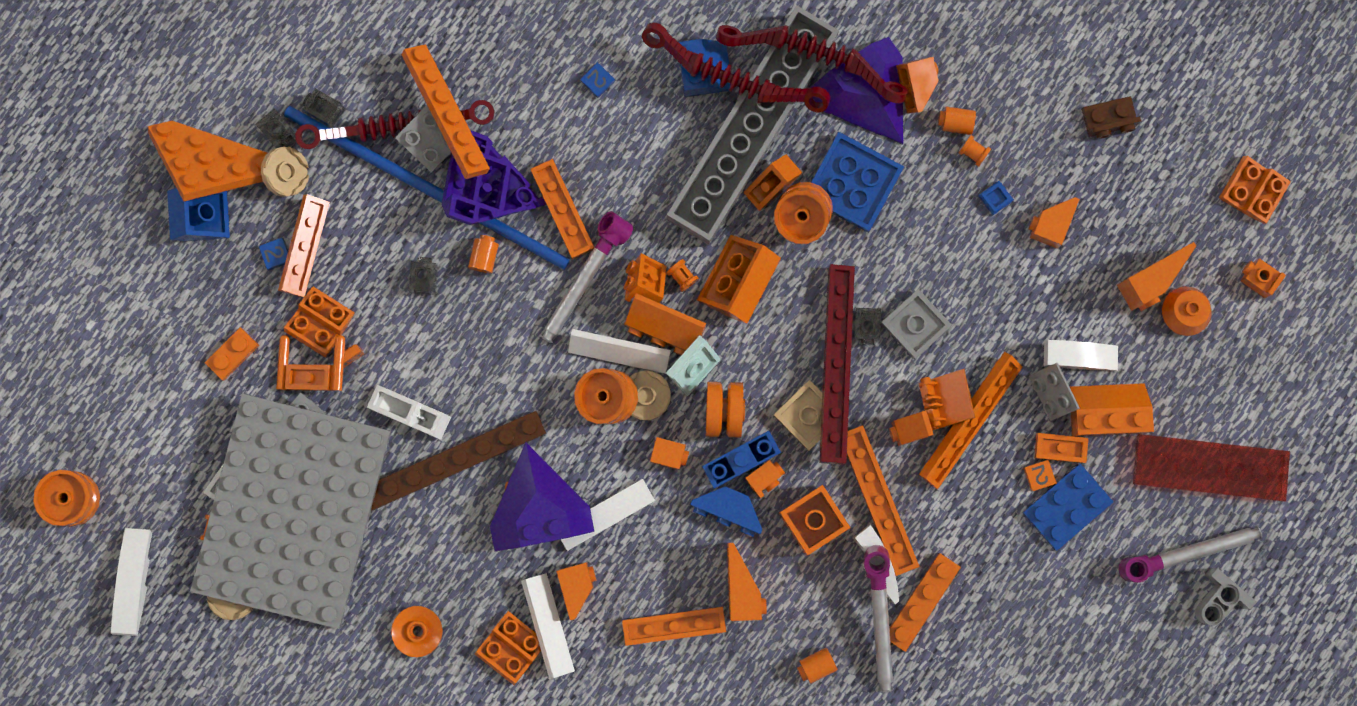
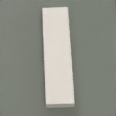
[568,329,671,374]
[561,479,655,551]
[521,573,575,679]

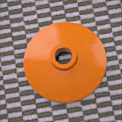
[391,606,443,657]

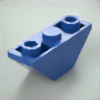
[702,431,781,489]
[690,486,763,537]

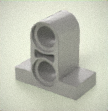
[1195,568,1257,626]

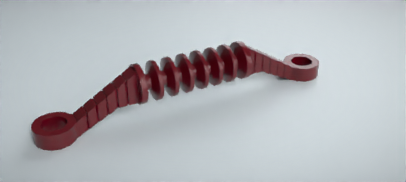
[642,22,831,113]
[716,25,908,103]
[295,100,495,149]

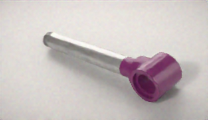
[540,211,633,343]
[1118,526,1262,583]
[864,545,894,692]

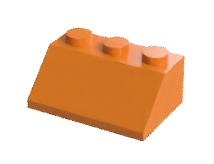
[697,235,781,324]
[624,293,706,356]
[1070,383,1154,436]

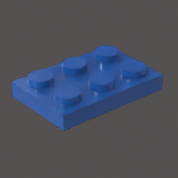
[1022,463,1113,551]

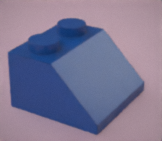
[679,39,730,97]
[167,188,230,241]

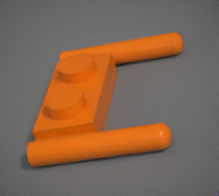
[276,335,345,391]

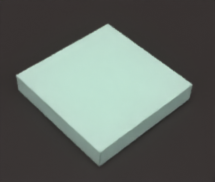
[666,335,720,396]

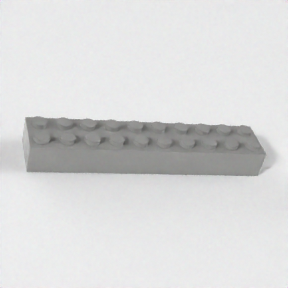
[667,5,839,245]

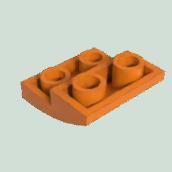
[1219,156,1291,224]
[284,286,355,358]
[475,611,541,685]

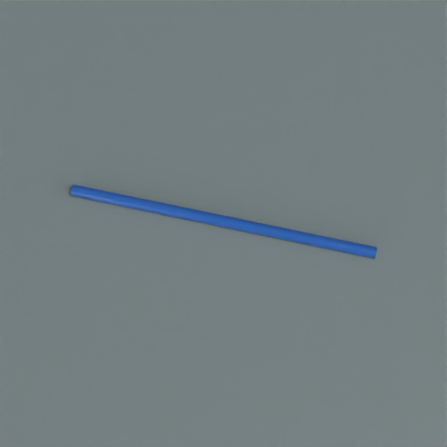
[284,106,570,270]

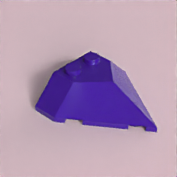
[810,37,903,145]
[441,130,546,225]
[490,442,595,552]

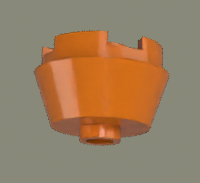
[1162,286,1212,336]

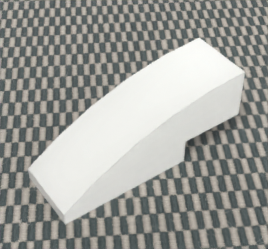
[1044,340,1118,371]
[367,385,451,440]
[853,525,899,604]

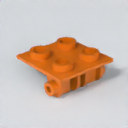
[919,369,976,430]

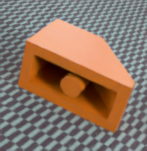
[896,57,939,113]
[743,154,802,211]
[1029,197,1080,248]
[889,410,934,446]
[557,562,597,620]

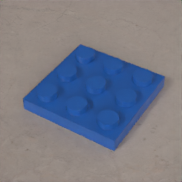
[811,132,904,233]

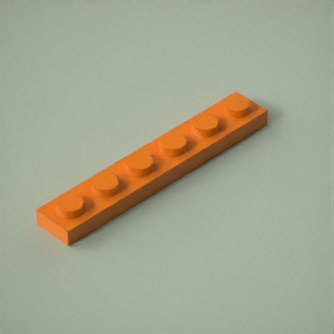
[401,44,490,179]
[919,352,1023,489]
[847,425,920,576]

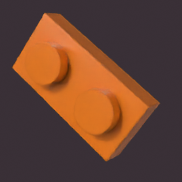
[205,327,260,381]
[1034,433,1088,463]

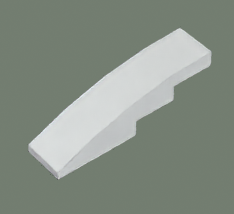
[111,528,152,636]

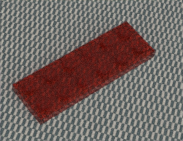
[1133,434,1290,502]

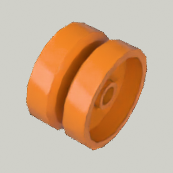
[774,182,833,244]
[574,368,638,424]
[706,382,745,438]
[33,470,100,526]

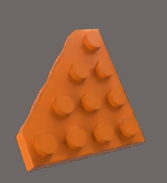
[148,121,267,202]

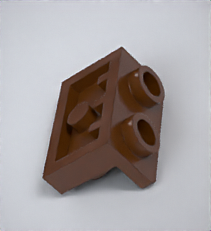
[1081,96,1142,139]

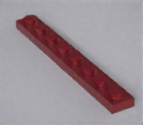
[819,264,855,465]

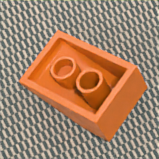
[1117,242,1196,311]
[727,543,767,621]

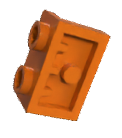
[624,253,667,303]

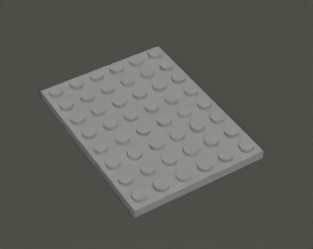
[190,394,391,629]

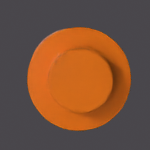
[938,106,976,135]
[468,235,499,274]
[797,647,838,684]

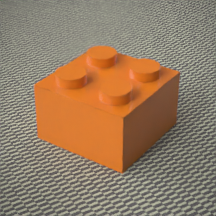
[779,485,851,556]

